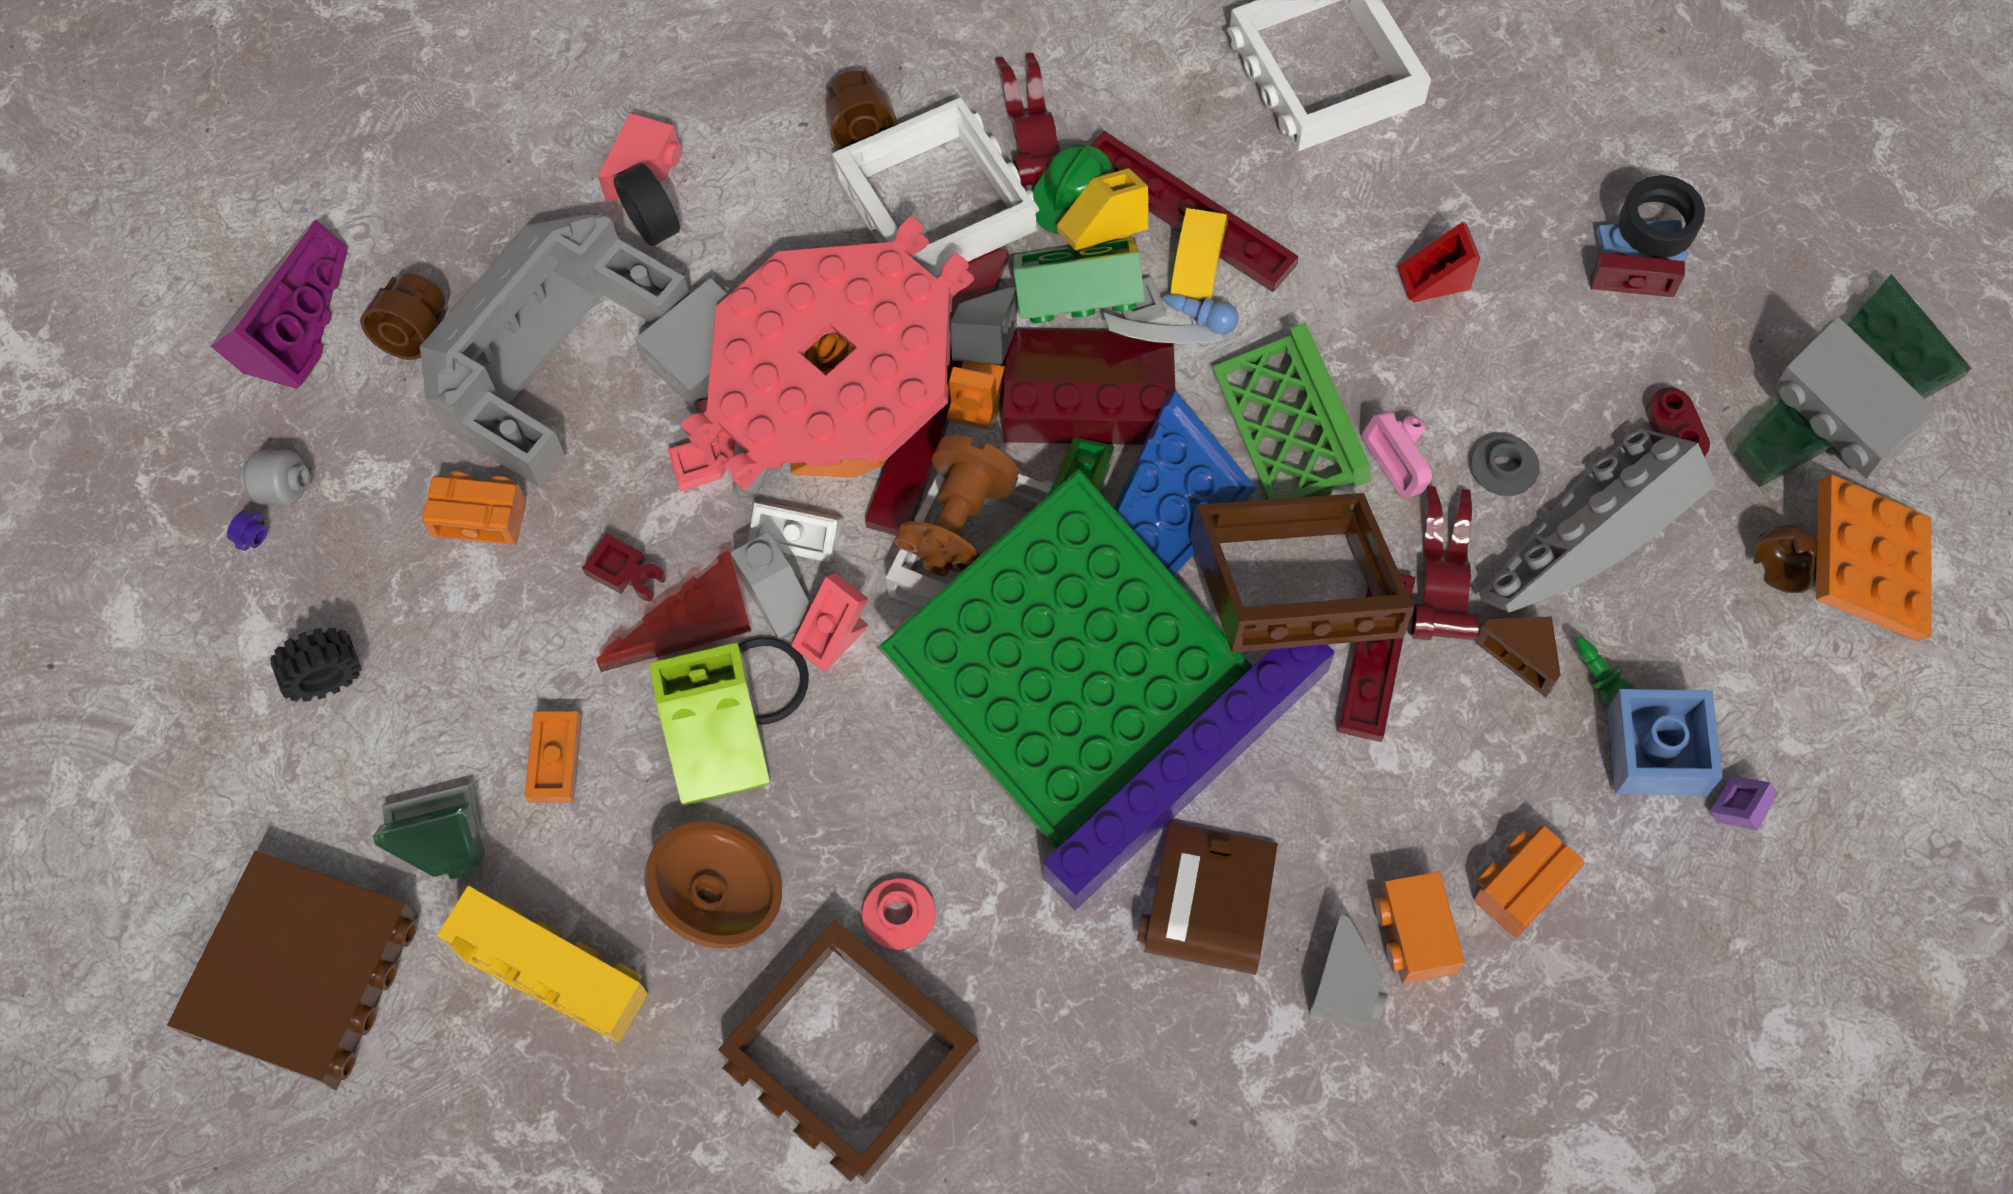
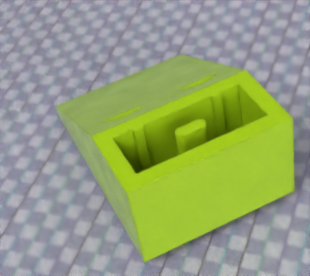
[649,642,771,806]

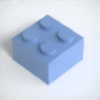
[1607,689,1723,796]

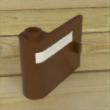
[1137,822,1278,975]

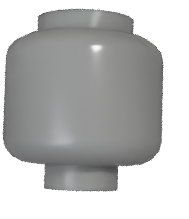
[240,450,310,505]

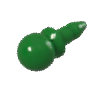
[1575,636,1636,708]

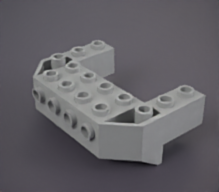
[420,215,689,487]

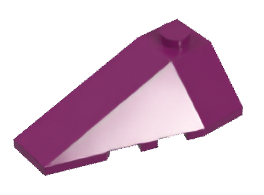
[210,220,348,389]

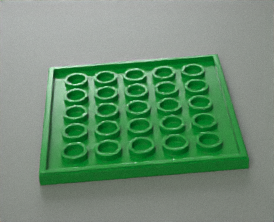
[877,469,1252,850]

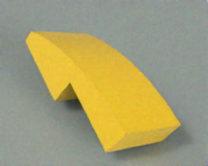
[1170,208,1227,302]

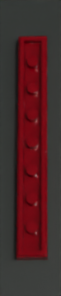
[865,248,1009,536]

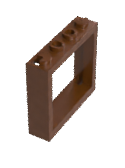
[1190,493,1414,653]
[718,919,980,1185]

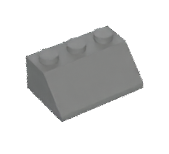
[1774,317,1935,479]

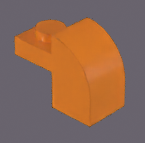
[947,362,1005,430]

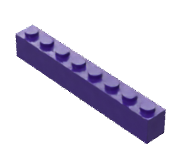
[1043,645,1335,911]

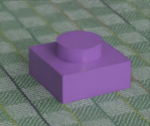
[1710,776,1778,830]

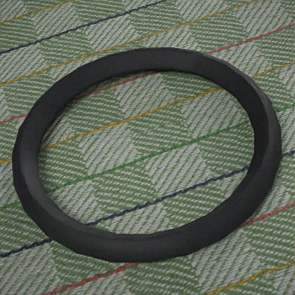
[738,637,809,725]

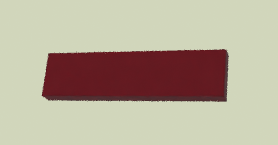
[1337,573,1416,742]

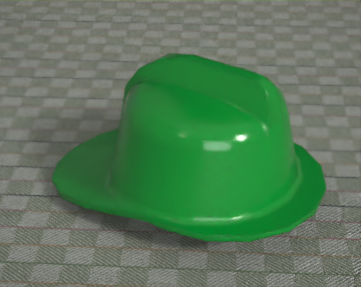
[1033,145,1112,234]

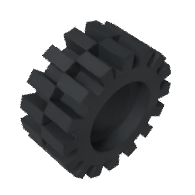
[270,628,361,702]

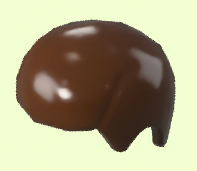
[1754,525,1817,593]

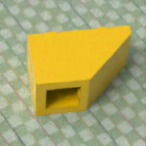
[1057,168,1148,251]

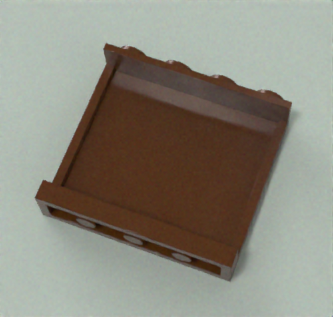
[167,851,418,1091]

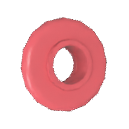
[862,878,936,951]

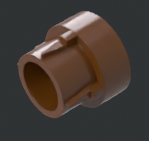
[825,69,897,150]
[360,273,447,360]

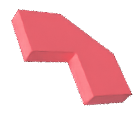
[668,399,736,491]

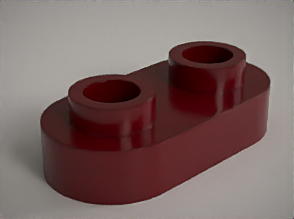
[1646,387,1710,457]

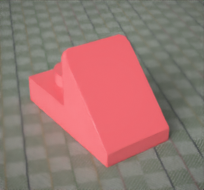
[791,573,868,672]

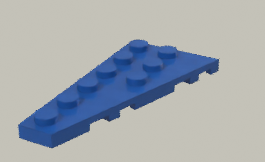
[1113,391,1257,576]

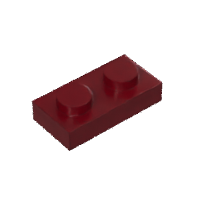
[1591,252,1685,297]

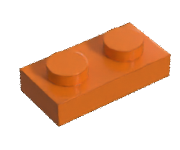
[525,711,582,803]

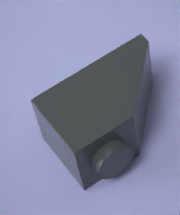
[949,287,1017,364]

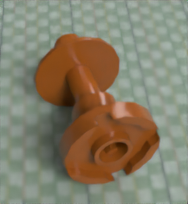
[894,435,1019,576]

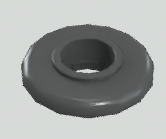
[1471,435,1540,496]

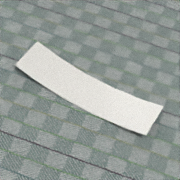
[1103,312,1224,344]

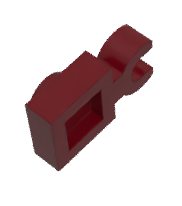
[582,534,666,601]

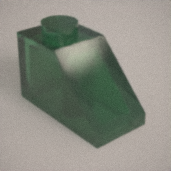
[373,802,485,879]

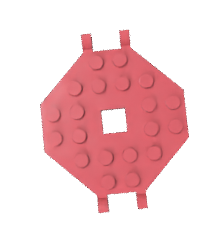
[680,216,974,491]

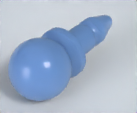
[1163,294,1239,335]

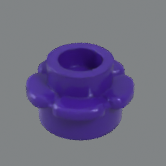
[227,510,268,551]

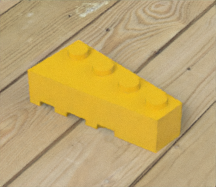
[436,886,648,1044]

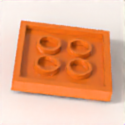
[1816,474,1932,641]

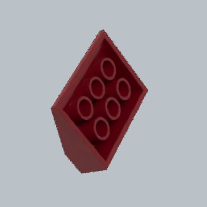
[1003,329,1175,445]

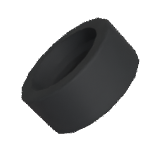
[614,163,680,246]
[1619,175,1705,257]

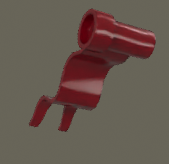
[995,52,1060,187]
[1411,486,1479,640]

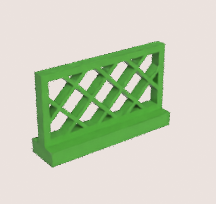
[1212,322,1371,500]

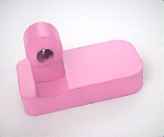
[1362,411,1432,499]

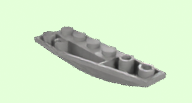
[1479,428,1717,612]

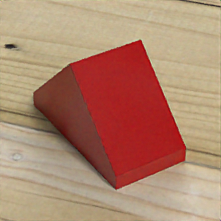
[1397,222,1480,302]

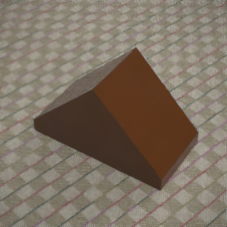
[1475,616,1561,698]

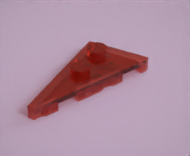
[596,551,751,672]

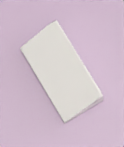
[747,501,843,562]

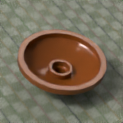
[644,821,782,949]

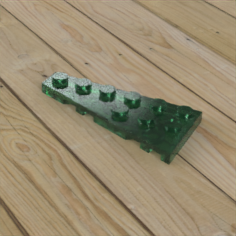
[1734,274,1972,487]

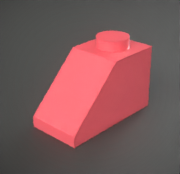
[598,113,682,201]

